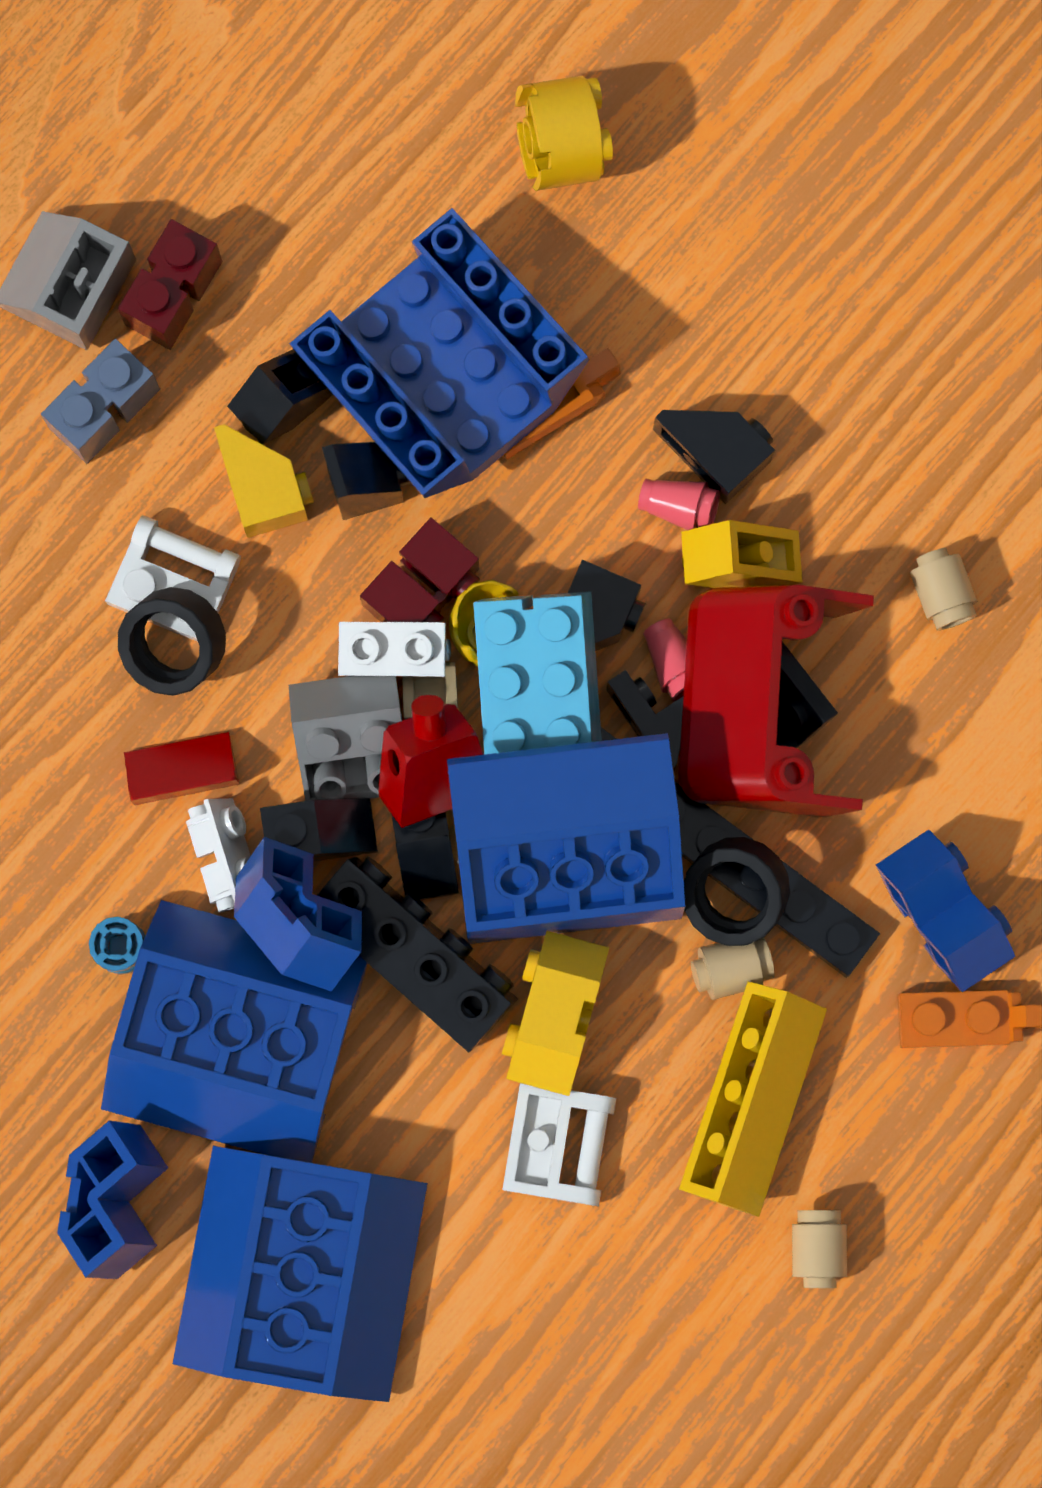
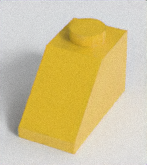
[214,424,314,538]
[681,520,803,588]

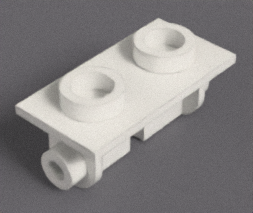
[338,622,451,677]
[186,798,250,913]

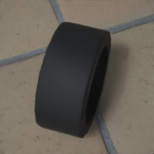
[118,587,226,696]
[684,837,790,946]

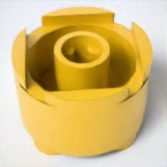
[515,76,613,191]

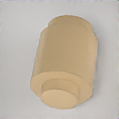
[910,548,978,631]
[691,938,775,1000]
[792,1210,847,1288]

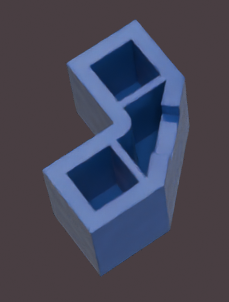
[876,829,1016,992]
[234,837,362,992]
[57,1120,168,1279]

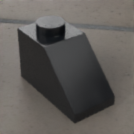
[227,349,333,445]
[653,410,775,504]
[322,442,410,520]
[568,560,646,651]
[260,798,378,862]

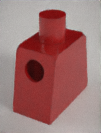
[378,695,483,828]

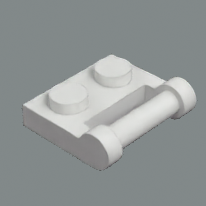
[105,515,241,642]
[502,1083,617,1207]

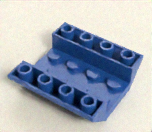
[289,208,589,498]
[447,733,685,944]
[101,900,368,1163]
[172,1146,428,1402]

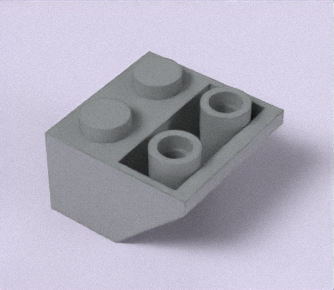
[0,211,136,350]
[288,676,403,801]

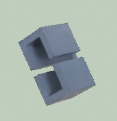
[41,338,160,464]

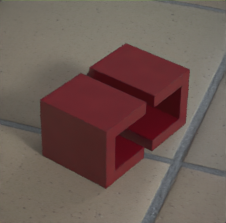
[118,219,222,350]
[360,517,480,623]

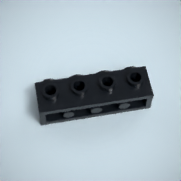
[317,857,518,1053]

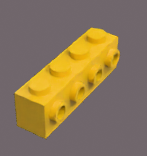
[679,981,827,1217]

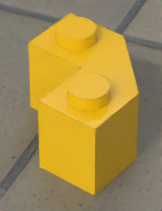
[501,931,609,1096]

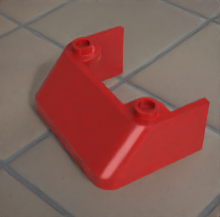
[679,585,874,817]

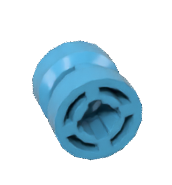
[89,917,146,975]

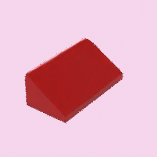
[124,732,239,805]

